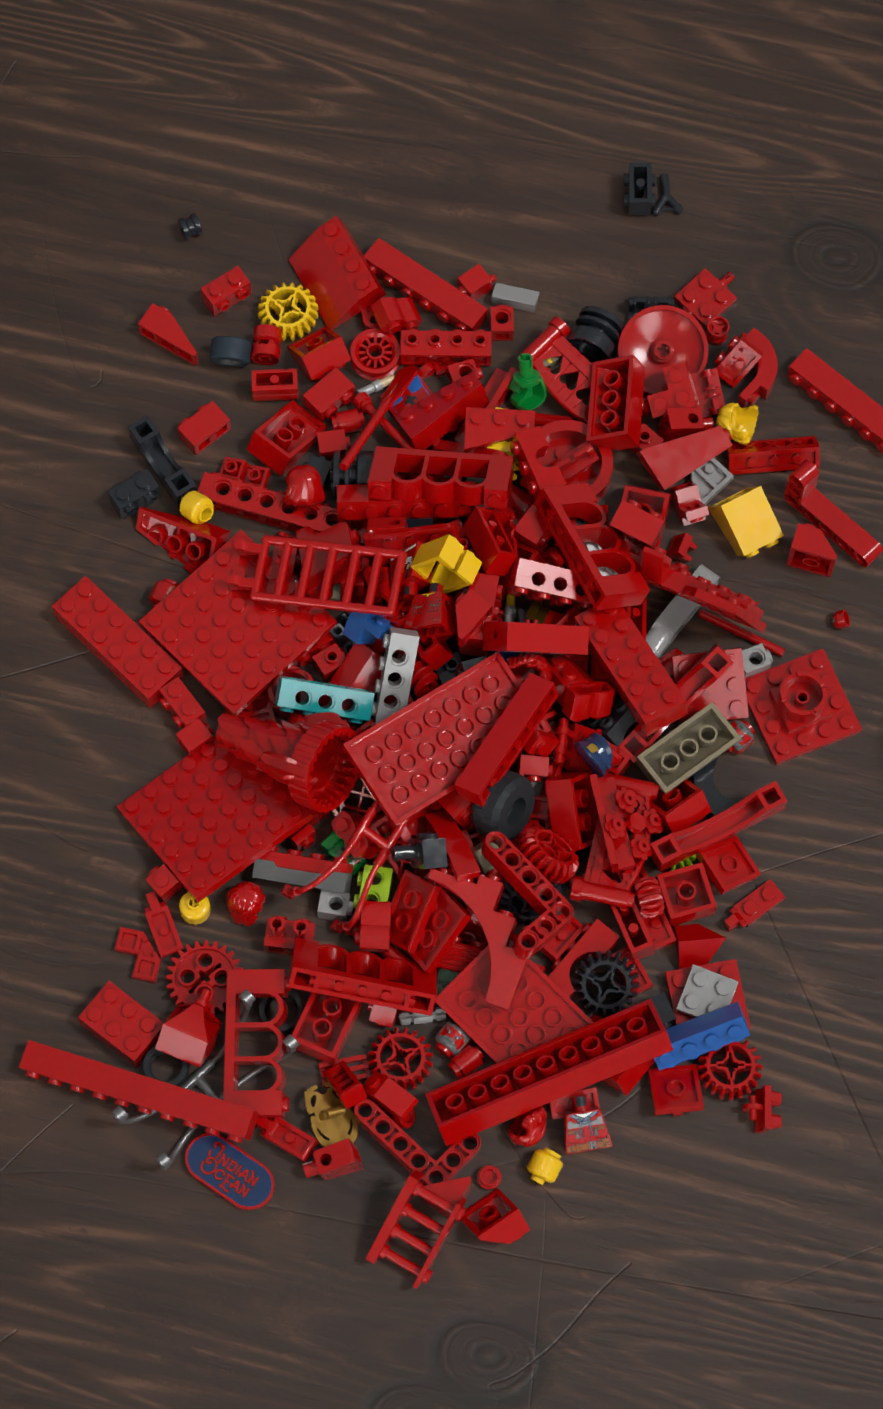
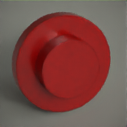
[477,1165,502,1190]

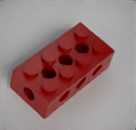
[500,558,593,612]

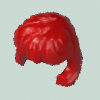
[282,465,325,506]
[226,881,266,926]
[508,1106,547,1147]

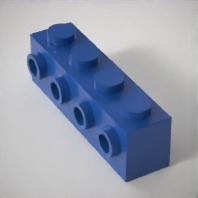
[654,1001,750,1070]

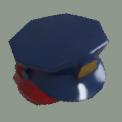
[574,729,623,777]

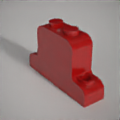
[295,522,364,600]

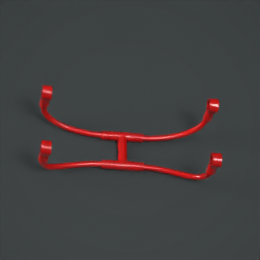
[280,799,411,934]

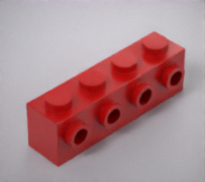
[401,328,491,366]

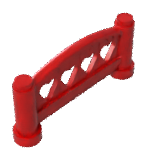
[517,316,651,424]
[570,770,659,908]

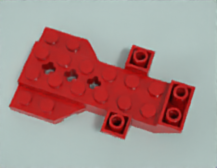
[619,535,767,633]

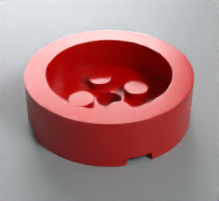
[521,420,613,504]

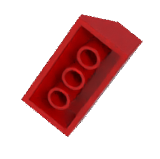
[586,354,645,450]

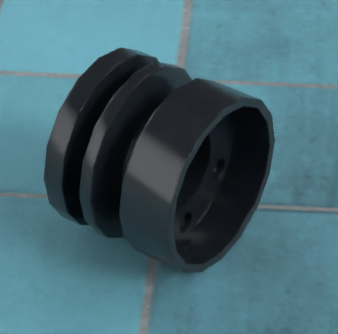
[566,306,624,364]
[330,450,374,498]

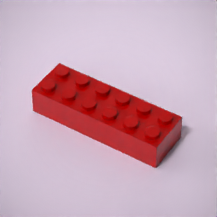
[52,576,184,708]
[574,607,688,736]

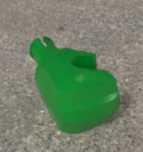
[508,353,547,411]

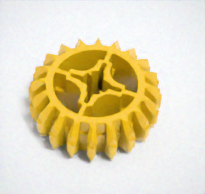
[258,282,318,341]

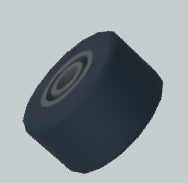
[209,336,251,367]

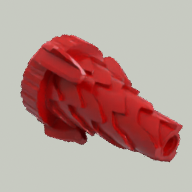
[215,712,359,813]

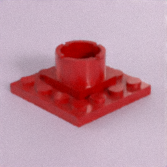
[745,648,862,766]

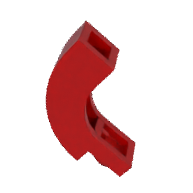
[738,328,778,408]

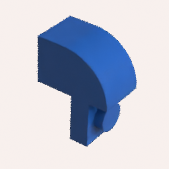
[343,612,395,645]

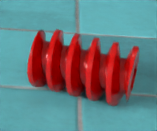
[396,651,439,698]

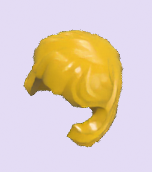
[716,403,759,445]

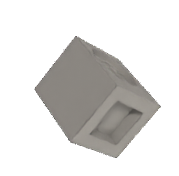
[742,643,773,678]
[317,889,354,922]

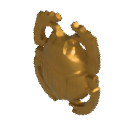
[304,1082,358,1147]

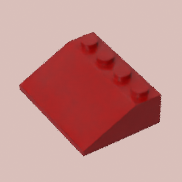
[288,216,387,330]

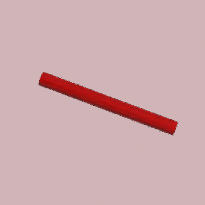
[698,609,786,657]

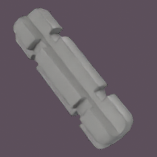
[399,1007,446,1026]

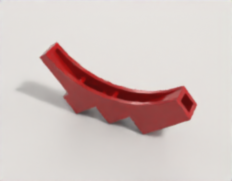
[428,868,530,1012]

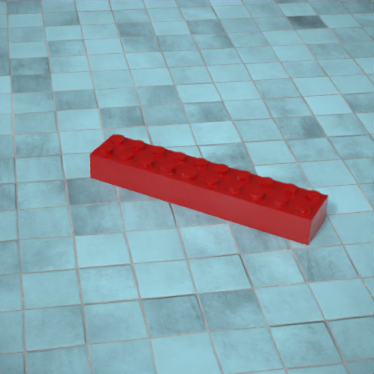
[425,999,673,1146]

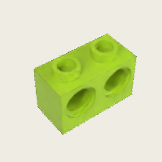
[353,864,393,909]

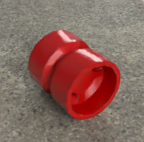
[251,324,282,366]

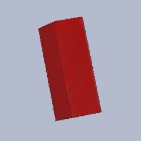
[318,643,390,731]

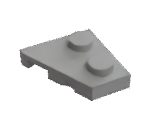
[689,458,734,505]

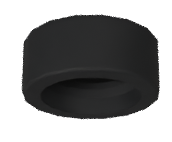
[258,990,304,1035]
[143,1046,189,1086]

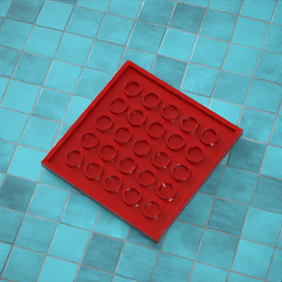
[139,530,337,716]
[116,735,313,903]

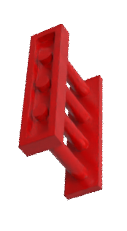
[366,1170,467,1289]

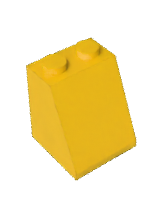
[708,486,784,558]

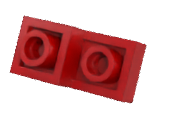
[219,456,272,487]

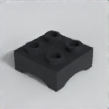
[586,696,636,747]

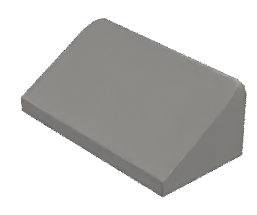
[491,283,540,313]

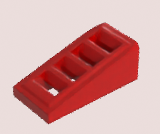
[322,1060,367,1108]

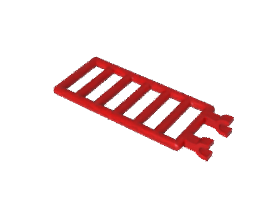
[227,535,407,616]

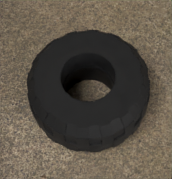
[471,770,535,840]

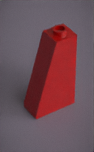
[636,426,732,491]

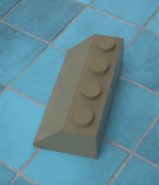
[636,702,741,794]

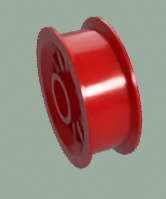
[350,328,400,381]

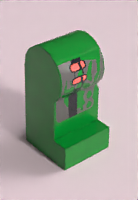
[321,832,367,877]

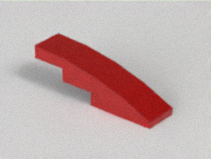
[424,810,481,882]

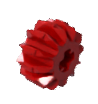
[633,876,665,918]

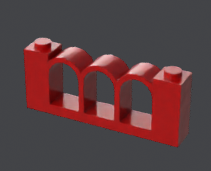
[368,446,514,509]
[534,483,650,611]
[288,937,437,1016]
[223,969,292,1118]

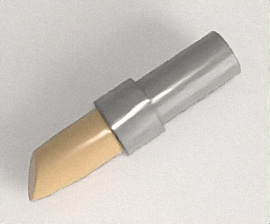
[356,375,395,395]

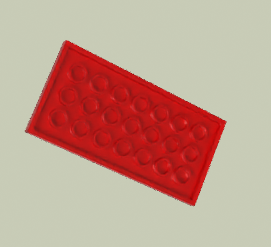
[341,651,550,827]

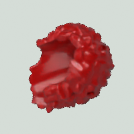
[505,653,552,683]

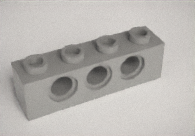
[371,627,419,724]

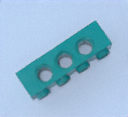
[274,675,375,724]

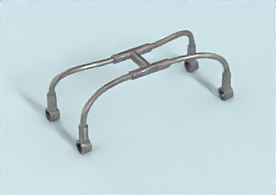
[111,989,299,1170]

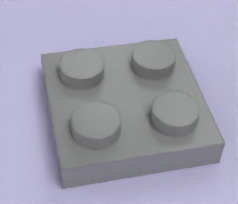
[676,964,738,1018]

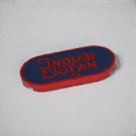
[185,1133,274,1210]

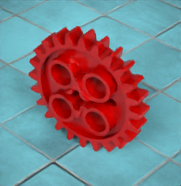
[166,940,243,1016]

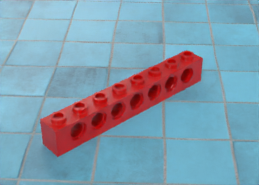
[198,472,368,546]

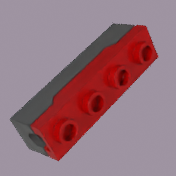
[252,847,354,893]

